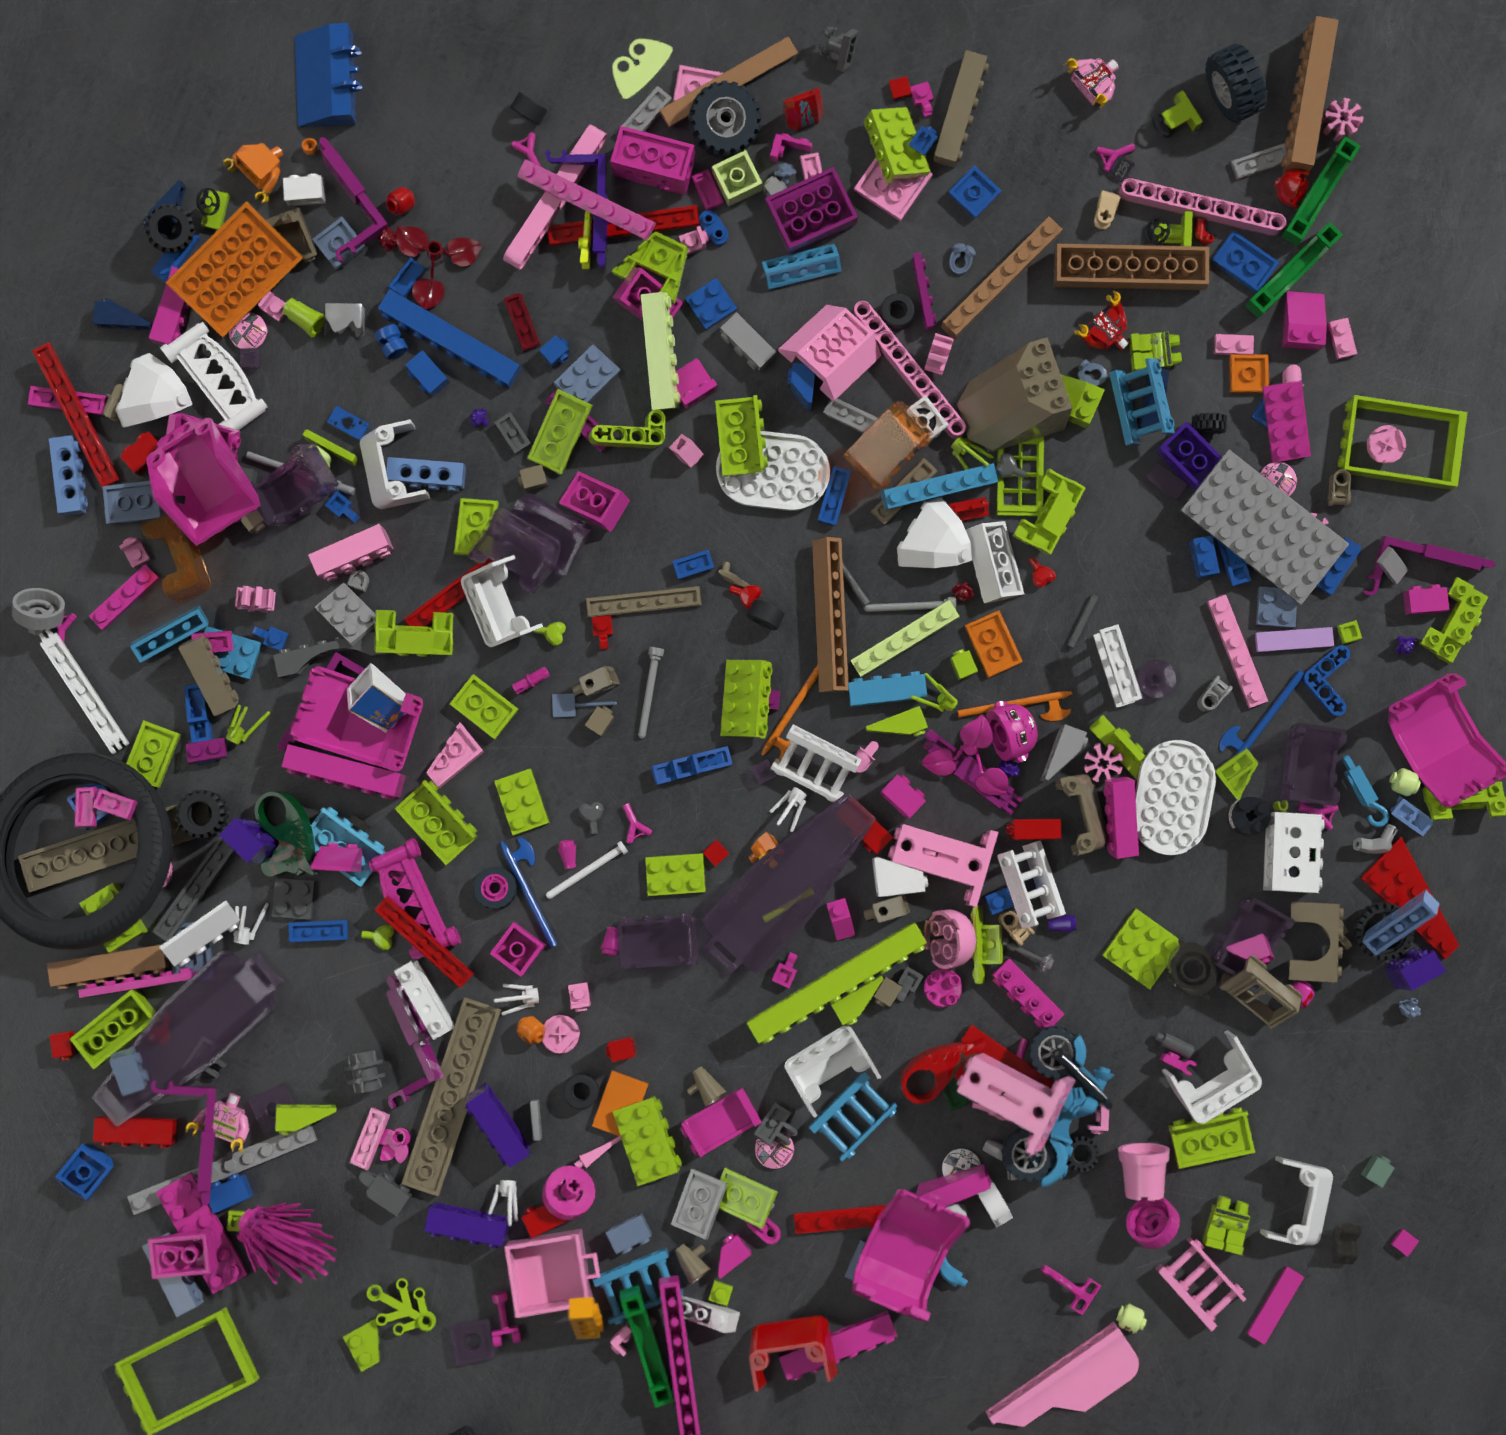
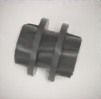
[344,1050,386,1094]

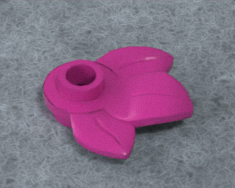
[379,1128,410,1163]

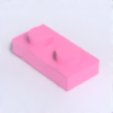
[1328,318,1357,360]
[1214,334,1254,355]

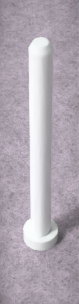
[546,841,628,899]

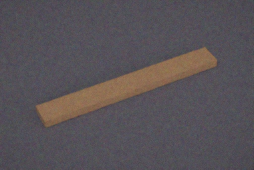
[659,36,798,127]

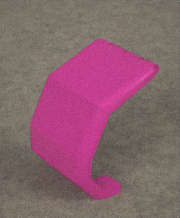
[290,666,423,772]
[1388,673,1506,808]
[851,1189,970,1322]

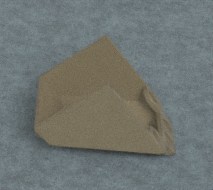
[957,337,1072,452]

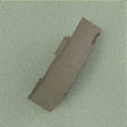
[1219,955,1303,1029]

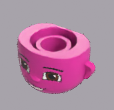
[985,701,1038,763]

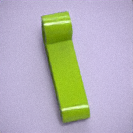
[588,409,665,449]

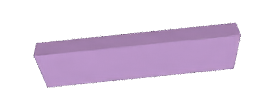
[1255,627,1334,652]

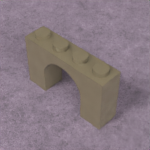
[1289,902,1344,982]

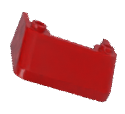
[749,1315,838,1391]

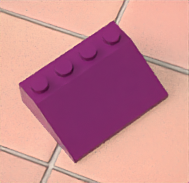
[765,167,858,255]

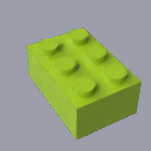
[79,883,148,953]

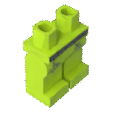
[1129,332,1182,372]
[1202,1195,1250,1255]

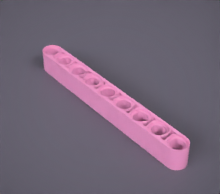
[503,124,607,270]
[1119,178,1286,236]
[853,301,966,439]

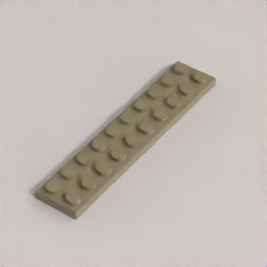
[18,803,211,893]
[402,997,502,1196]

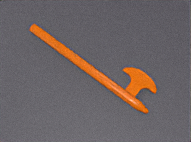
[761,664,818,761]
[957,691,1072,721]

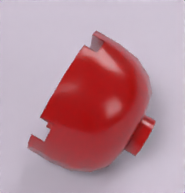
[1274,169,1309,208]

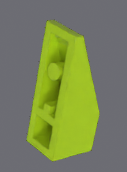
[865,706,928,737]
[831,975,883,1026]
[275,1104,336,1134]

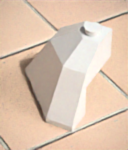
[115,353,193,427]
[897,497,972,568]

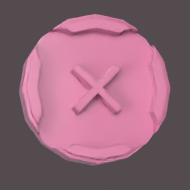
[1367,425,1406,464]
[542,1014,580,1054]

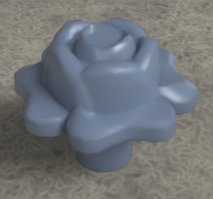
[774,163,796,184]
[1399,998,1421,1018]

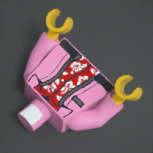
[1064,58,1119,109]

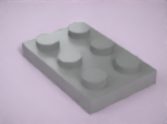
[315,583,375,647]
[671,1169,728,1239]

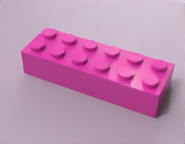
[282,744,406,800]

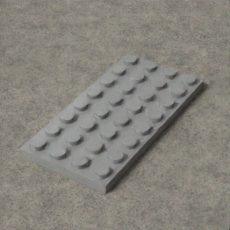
[1180,449,1349,605]

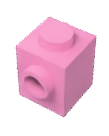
[669,434,703,468]

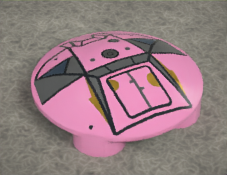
[229,313,268,351]
[1260,462,1297,496]
[755,1131,794,1169]

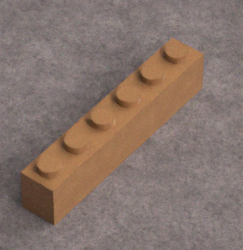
[47,945,171,989]

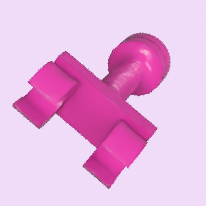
[491,1291,522,1347]

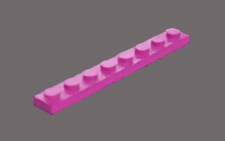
[517,159,656,241]

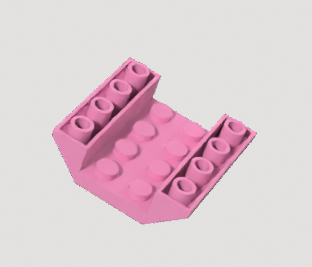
[778,305,882,402]

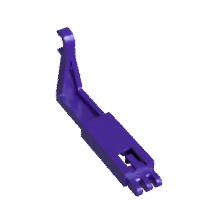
[546,149,608,269]

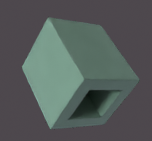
[1361,1155,1394,1188]

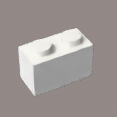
[283,174,326,206]

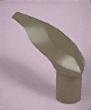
[719,562,749,587]

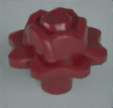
[378,227,398,251]
[951,582,974,601]

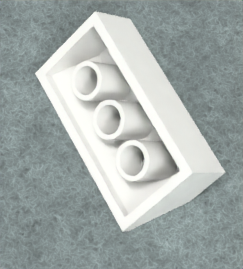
[966,521,1024,603]
[160,901,240,967]

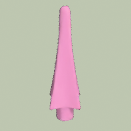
[574,1136,622,1168]

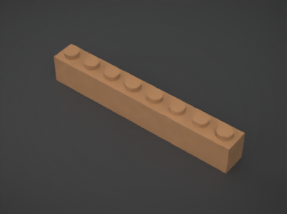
[941,217,1063,340]
[812,537,849,693]

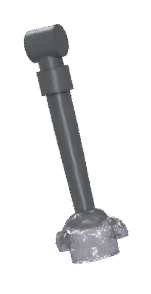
[1002,938,1054,972]

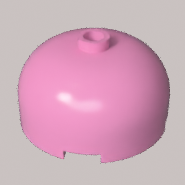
[923,909,976,969]

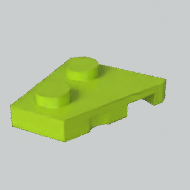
[1215,748,1258,800]
[343,1318,380,1372]

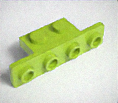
[1089,715,1145,780]
[971,906,1003,984]

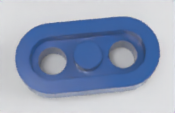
[699,210,729,246]

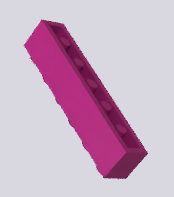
[779,1310,897,1381]

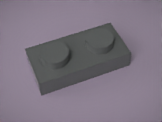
[494,412,531,455]

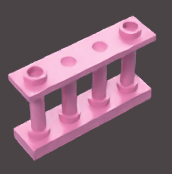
[1155,1237,1246,1331]

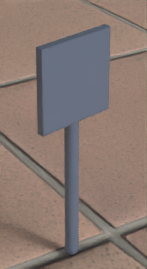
[552,693,617,717]

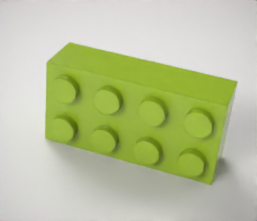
[70,988,161,1070]

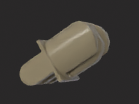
[103,384,123,422]

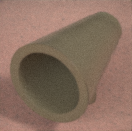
[687,1067,727,1107]
[675,1244,711,1285]

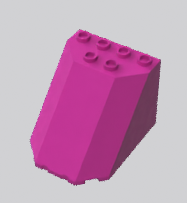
[146,418,261,546]

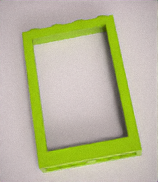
[1338,395,1468,490]
[115,1307,260,1435]

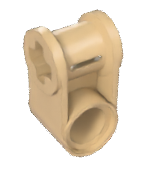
[1094,190,1120,230]
[999,911,1035,946]

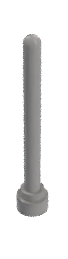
[864,597,956,612]
[638,647,664,739]

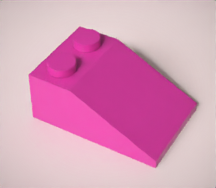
[612,267,683,321]
[1282,291,1327,350]
[559,471,630,532]
[311,843,363,872]
[148,1228,218,1279]

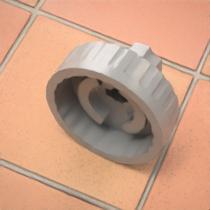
[12,588,65,635]

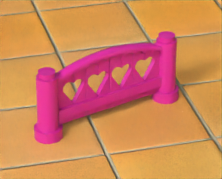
[369,838,461,960]

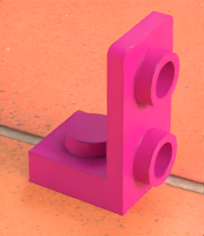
[770,133,812,163]

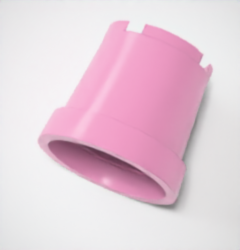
[1118,1143,1170,1201]

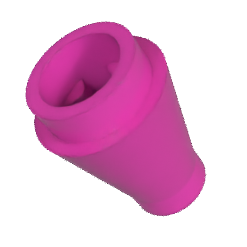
[557,839,576,869]
[600,927,619,956]

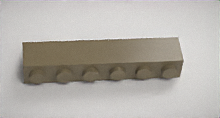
[933,50,989,168]

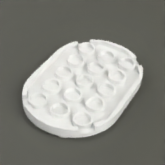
[716,431,830,511]
[1135,740,1216,855]

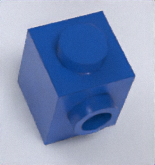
[539,335,570,368]

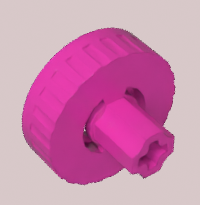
[542,1166,595,1220]
[1126,1197,1180,1249]

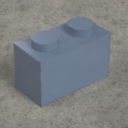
[109,1047,149,1096]
[606,1212,652,1254]

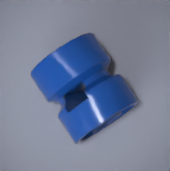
[374,324,408,360]

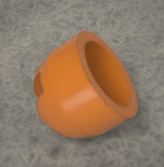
[302,138,318,155]

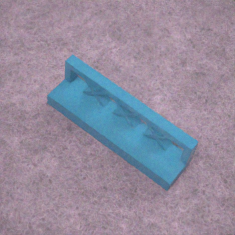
[762,244,842,289]

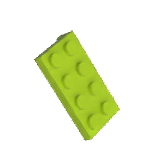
[864,107,930,184]
[715,395,768,477]
[720,660,772,738]
[395,780,478,866]
[612,1096,682,1186]
[1168,1107,1255,1169]

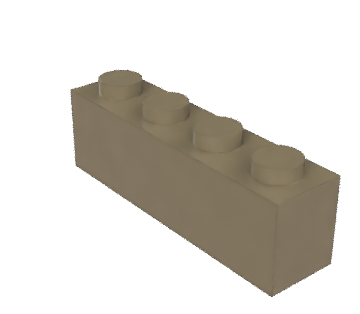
[178,635,239,716]

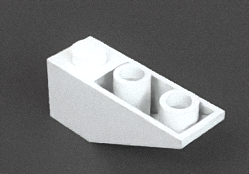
[681,1296,740,1333]

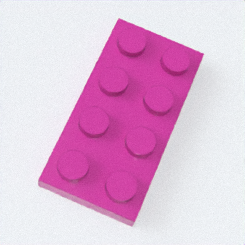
[1262,380,1311,463]

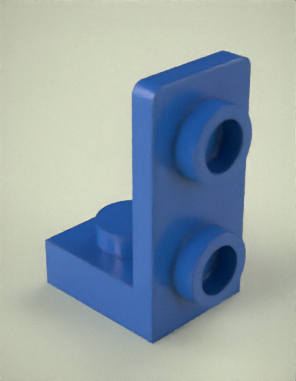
[909,125,939,156]

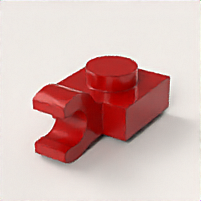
[592,615,613,650]

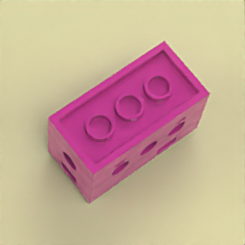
[610,126,695,195]

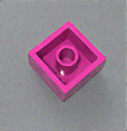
[880,774,926,819]
[490,922,546,977]

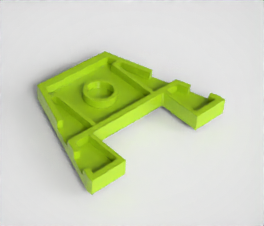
[612,231,688,304]

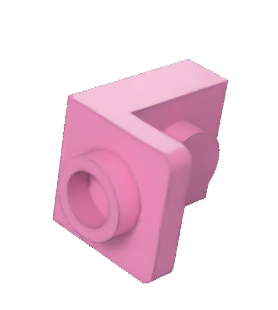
[679,226,709,255]
[258,291,285,322]
[119,537,151,569]
[568,982,591,1012]
[1087,1105,1109,1134]
[610,1322,633,1357]

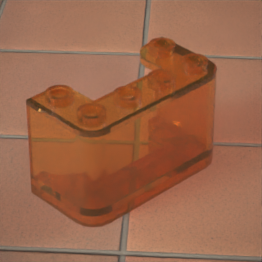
[843,401,934,489]
[140,514,211,602]

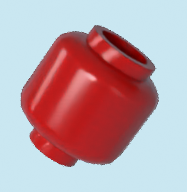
[386,187,415,215]

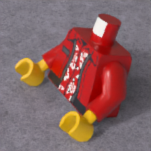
[1074,291,1129,351]

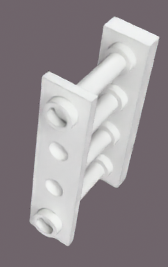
[1093,624,1142,708]
[770,724,862,804]
[997,840,1066,929]
[394,960,455,1040]

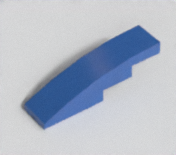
[184,684,216,765]
[651,746,733,785]

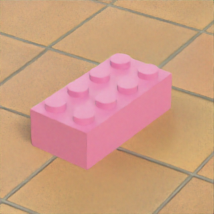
[308,524,394,582]

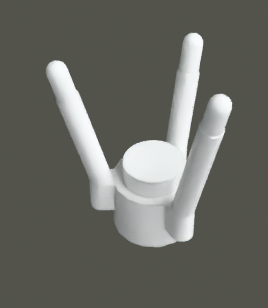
[769,787,807,832]
[233,903,269,944]
[494,984,539,1016]
[488,1180,518,1226]

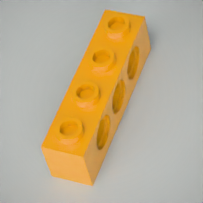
[569,1297,604,1340]

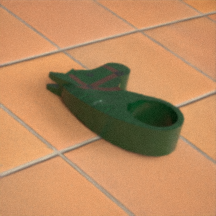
[255,792,319,877]

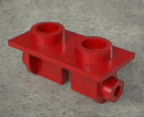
[948,497,989,521]

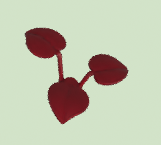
[396,226,482,309]

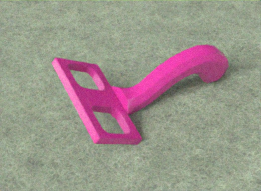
[1040,1265,1102,1315]

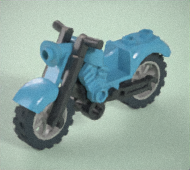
[1001,1025,1115,1188]

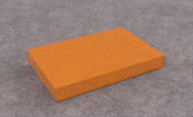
[964,610,1023,678]
[592,1070,649,1137]

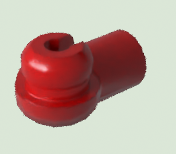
[1195,218,1214,245]

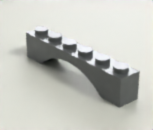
[273,629,394,679]

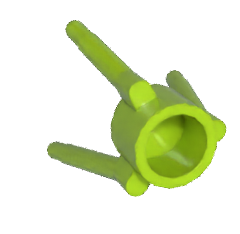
[951,436,994,470]
[910,673,958,712]
[226,705,270,745]

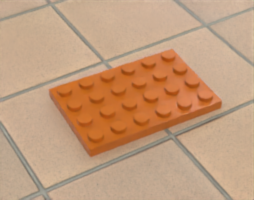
[165,201,303,337]

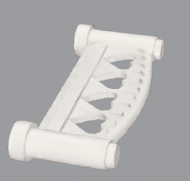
[160,322,268,430]

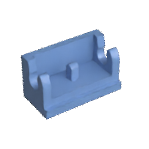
[1390,796,1434,836]

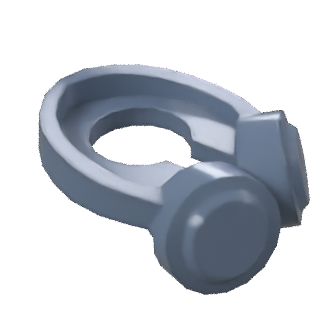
[949,243,976,274]
[1077,360,1107,386]

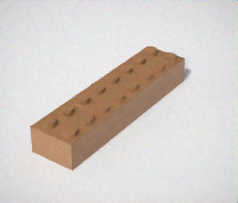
[1281,16,1339,174]
[1054,244,1209,290]

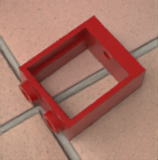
[1006,819,1061,840]

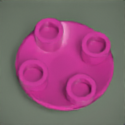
[924,968,962,1007]

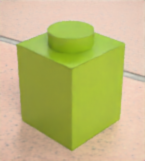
[950,649,978,681]

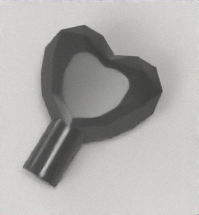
[995,453,1027,479]
[579,802,604,834]

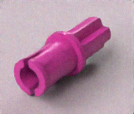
[512,667,550,695]

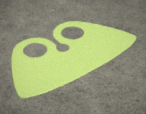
[612,39,673,99]

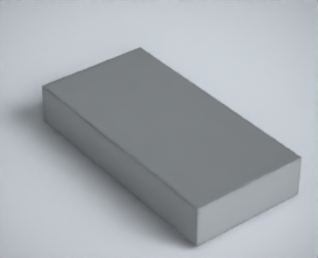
[1376,547,1408,584]
[530,1099,542,1141]

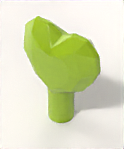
[533,622,566,646]
[361,925,394,950]

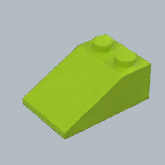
[1060,374,1105,429]

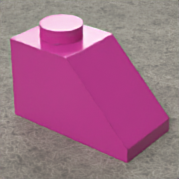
[826,898,855,940]
[1226,934,1274,965]
[718,1233,751,1279]

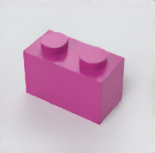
[1403,585,1449,615]

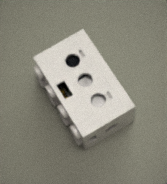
[1263,812,1324,893]

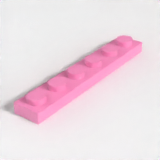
[1207,595,1268,708]

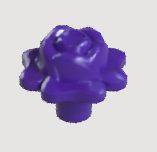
[469,408,489,428]
[1396,635,1417,655]
[998,760,1020,778]

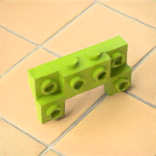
[1013,469,1085,555]
[1419,577,1488,664]
[374,610,453,657]
[1422,782,1506,822]

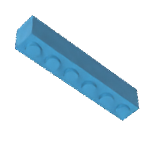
[880,463,998,510]

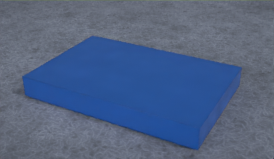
[1211,230,1280,293]

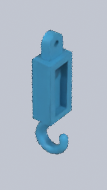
[1342,755,1389,827]

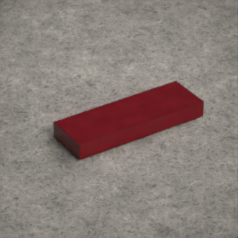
[503,292,541,352]

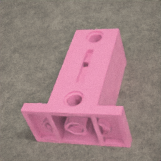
[888,824,998,907]
[957,1053,1075,1155]

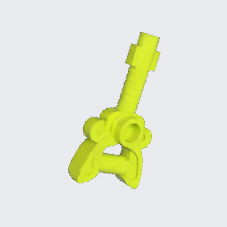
[578,211,592,270]

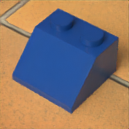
[787,363,815,411]

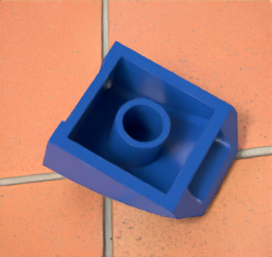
[55,1144,114,1203]

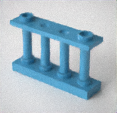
[1109,358,1175,446]
[809,1071,897,1161]
[592,1247,683,1325]

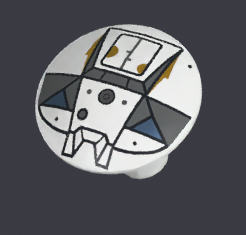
[942,1149,981,1176]

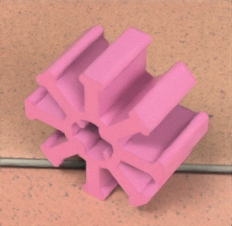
[1321,98,1363,141]
[924,333,954,375]
[235,586,276,613]
[1084,743,1123,782]

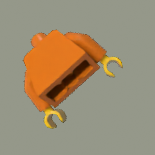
[224,143,283,204]

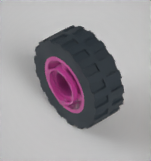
[473,867,517,910]

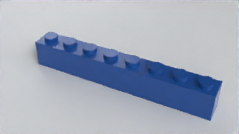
[378,289,521,388]

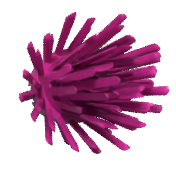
[237,1203,337,1285]

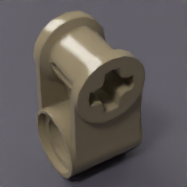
[1327,469,1351,507]

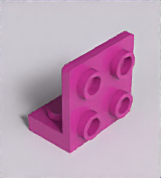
[675,359,718,410]

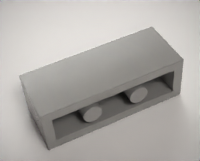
[720,312,776,372]

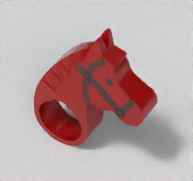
[900,1038,986,1104]

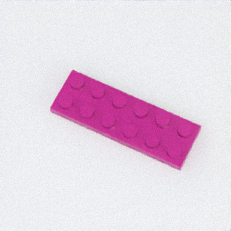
[156,1172,249,1294]

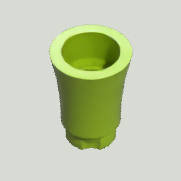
[282,298,325,337]

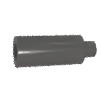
[1155,1032,1195,1059]

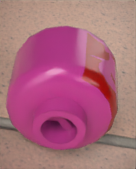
[1291,980,1315,1009]

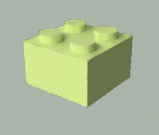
[712,150,763,206]

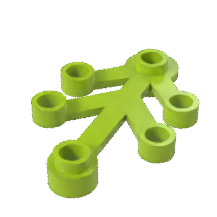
[367,1278,436,1335]

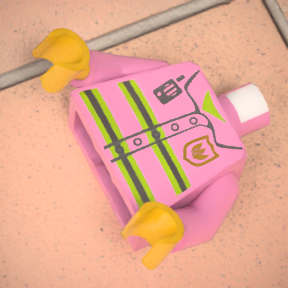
[186,1093,249,1153]

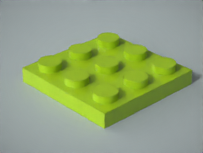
[1102,908,1183,989]

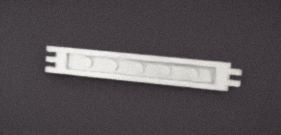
[39,629,129,754]

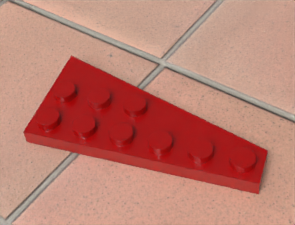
[1360,837,1459,959]

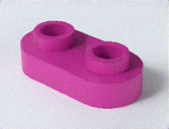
[746,1218,781,1244]

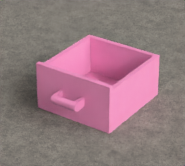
[505,1228,600,1318]

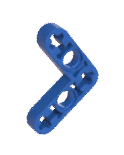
[1302,645,1351,717]

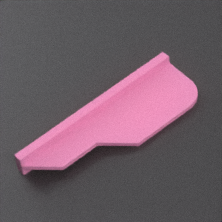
[985,1322,1139,1427]

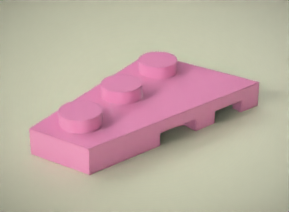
[426,722,484,789]

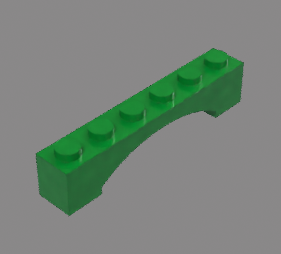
[1281,136,1361,246]
[1245,222,1343,319]
[620,1285,674,1408]

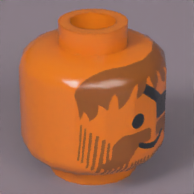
[517,1016,546,1045]

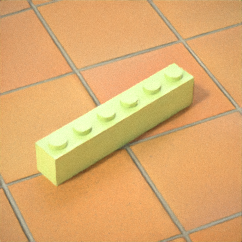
[641,292,681,410]
[851,600,960,678]

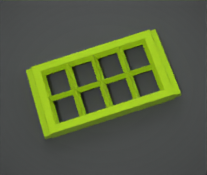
[997,436,1044,516]

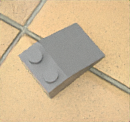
[1040,724,1088,782]

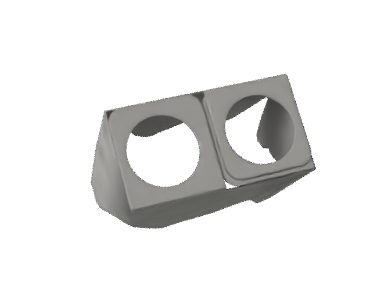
[324,303,365,338]

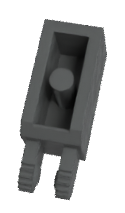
[358,1170,413,1217]

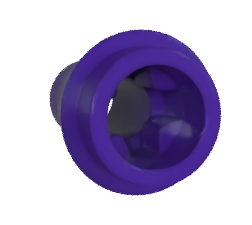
[1048,914,1077,933]

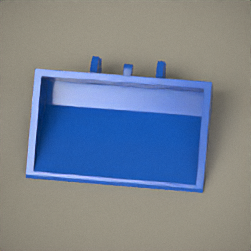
[295,23,362,127]

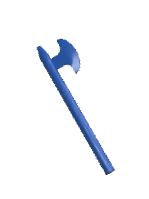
[1219,670,1304,755]
[500,837,558,948]

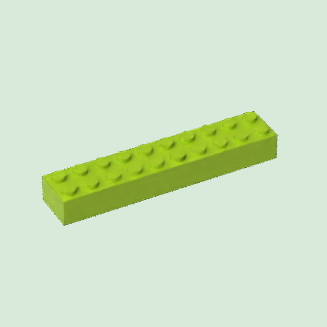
[747,922,927,1044]

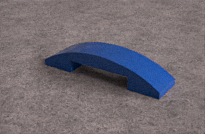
[1215,539,1251,586]

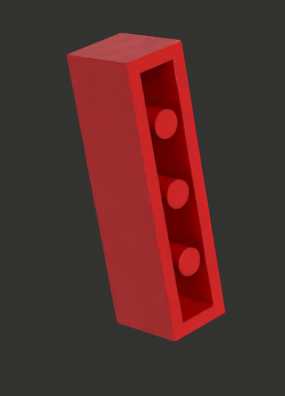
[93,1116,178,1148]

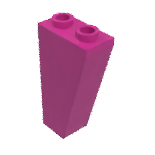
[916,1164,991,1207]

